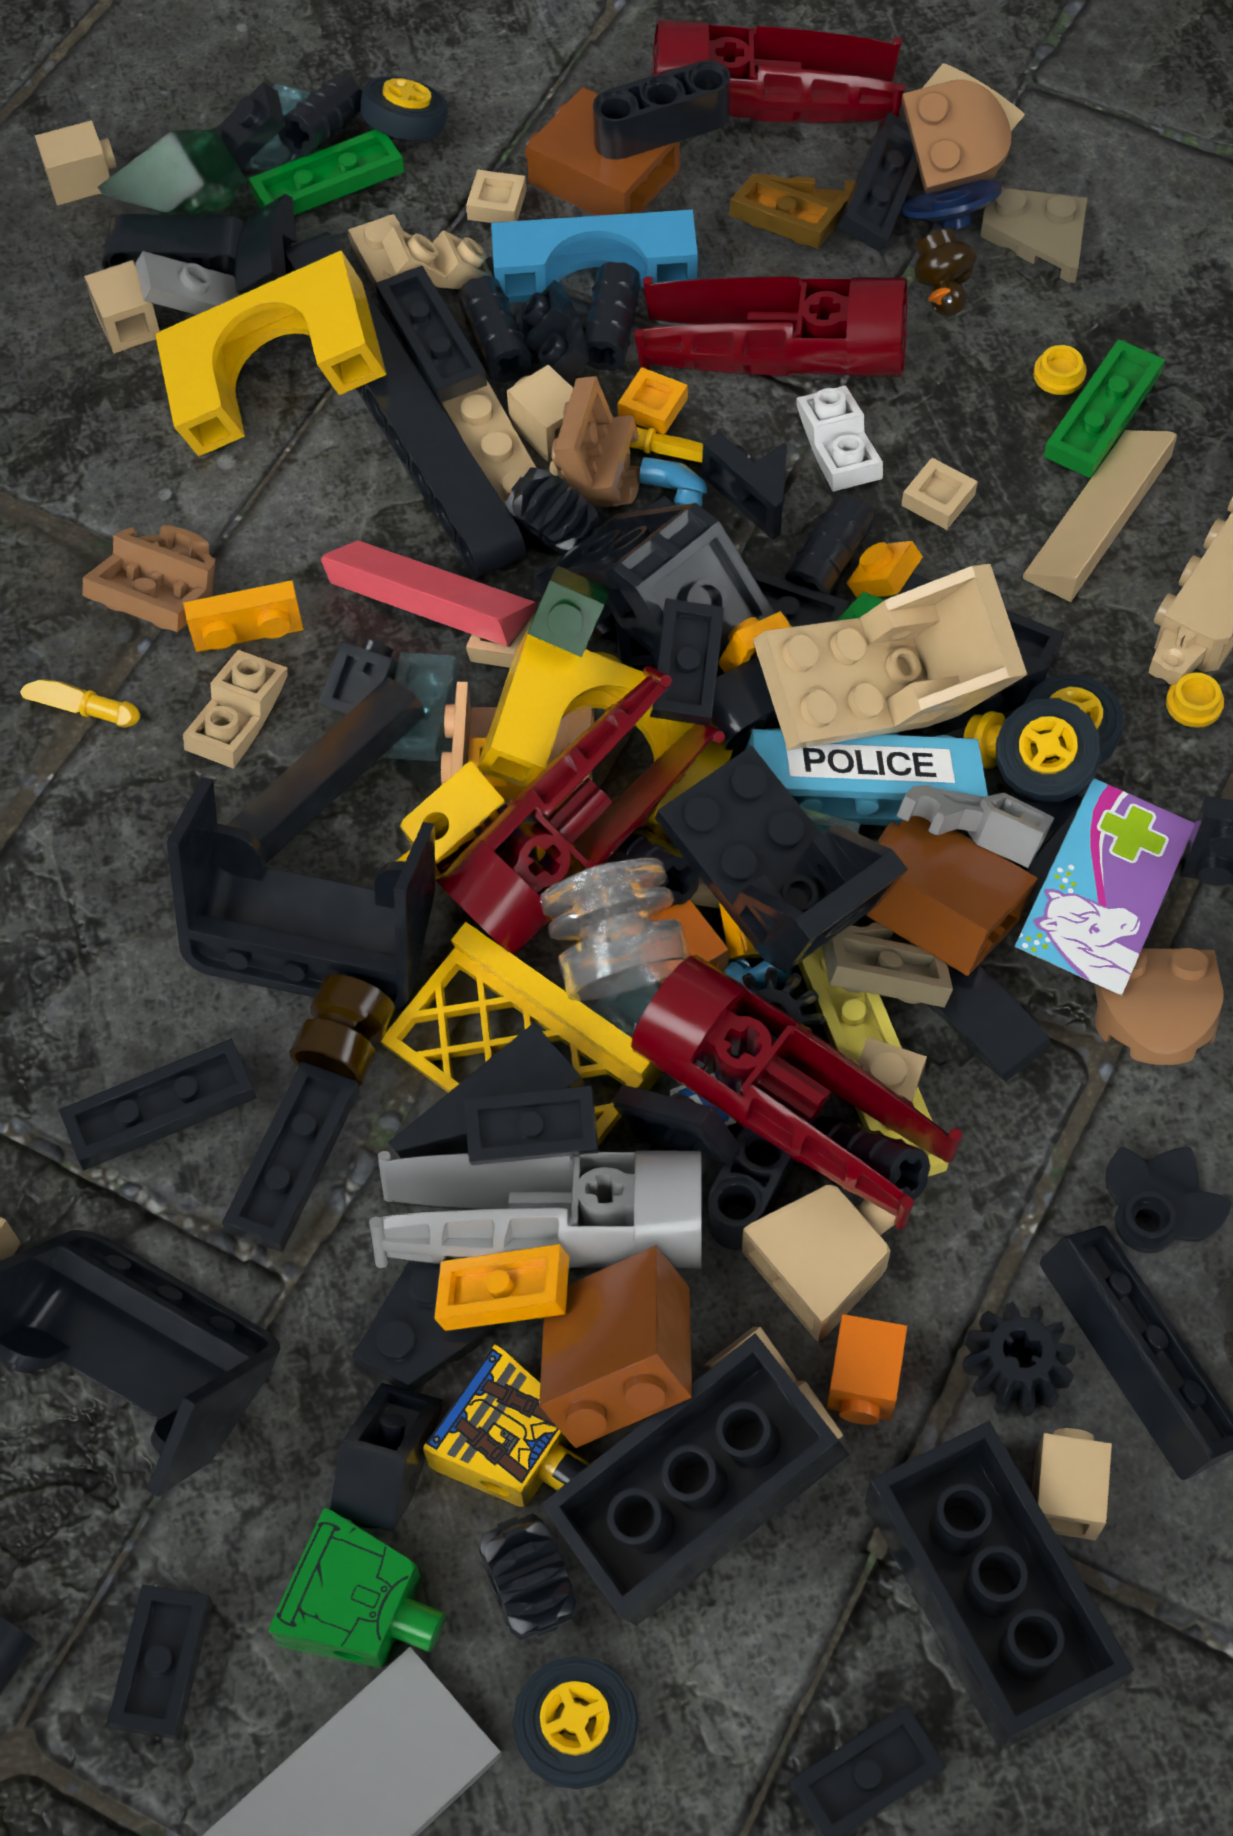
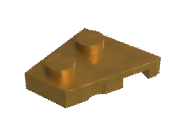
[729,174,856,249]

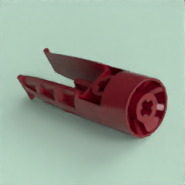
[651,19,906,123]
[634,276,908,377]
[435,666,725,956]
[631,954,962,1229]

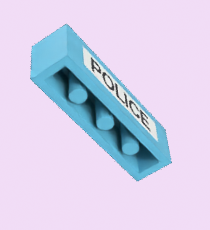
[745,728,988,826]

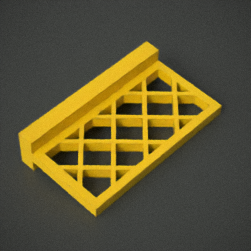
[381,922,662,1147]

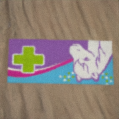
[1014,778,1195,996]

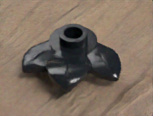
[1105,1146,1232,1253]

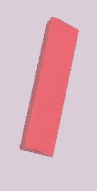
[321,540,537,647]

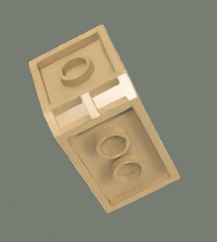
[753,564,1027,751]

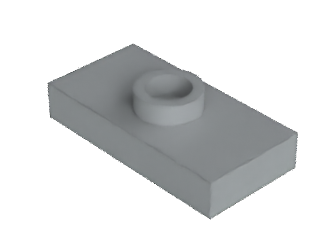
[135,251,239,315]

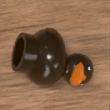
[914,227,977,317]

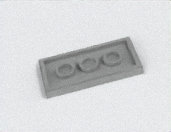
[202,1647,502,1836]

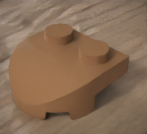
[902,80,1011,195]
[552,376,640,508]
[82,525,216,632]
[1094,948,1224,1065]

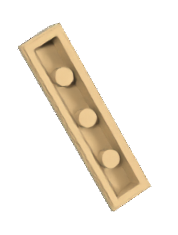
[1023,430,1177,602]

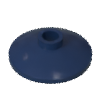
[902,180,1002,230]

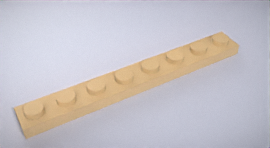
[348,214,536,525]

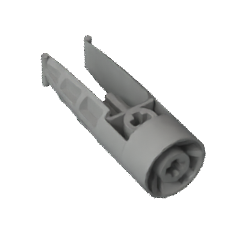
[369,1151,701,1270]

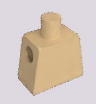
[742,1184,896,1343]

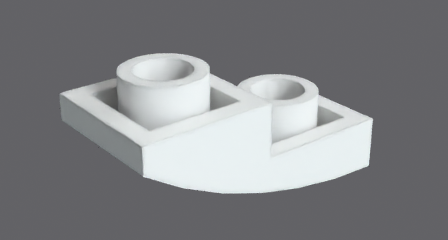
[797,386,883,492]

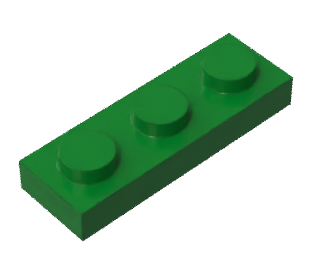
[248,129,404,215]
[1043,339,1165,479]

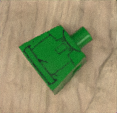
[268,1508,446,1668]

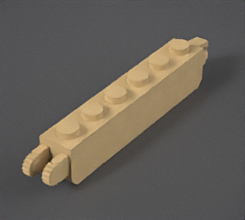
[1148,497,1233,685]

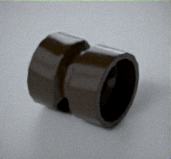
[289,974,395,1086]

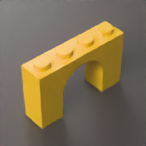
[155,250,387,457]
[477,628,733,845]

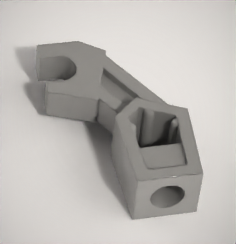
[897,785,1054,868]

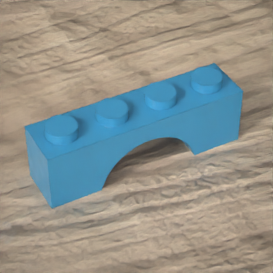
[491,210,698,303]

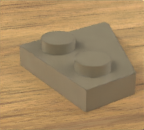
[980,187,1087,283]
[822,922,953,1008]

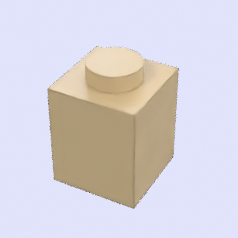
[35,120,117,205]
[84,260,160,354]
[507,365,573,463]
[1032,1428,1112,1541]

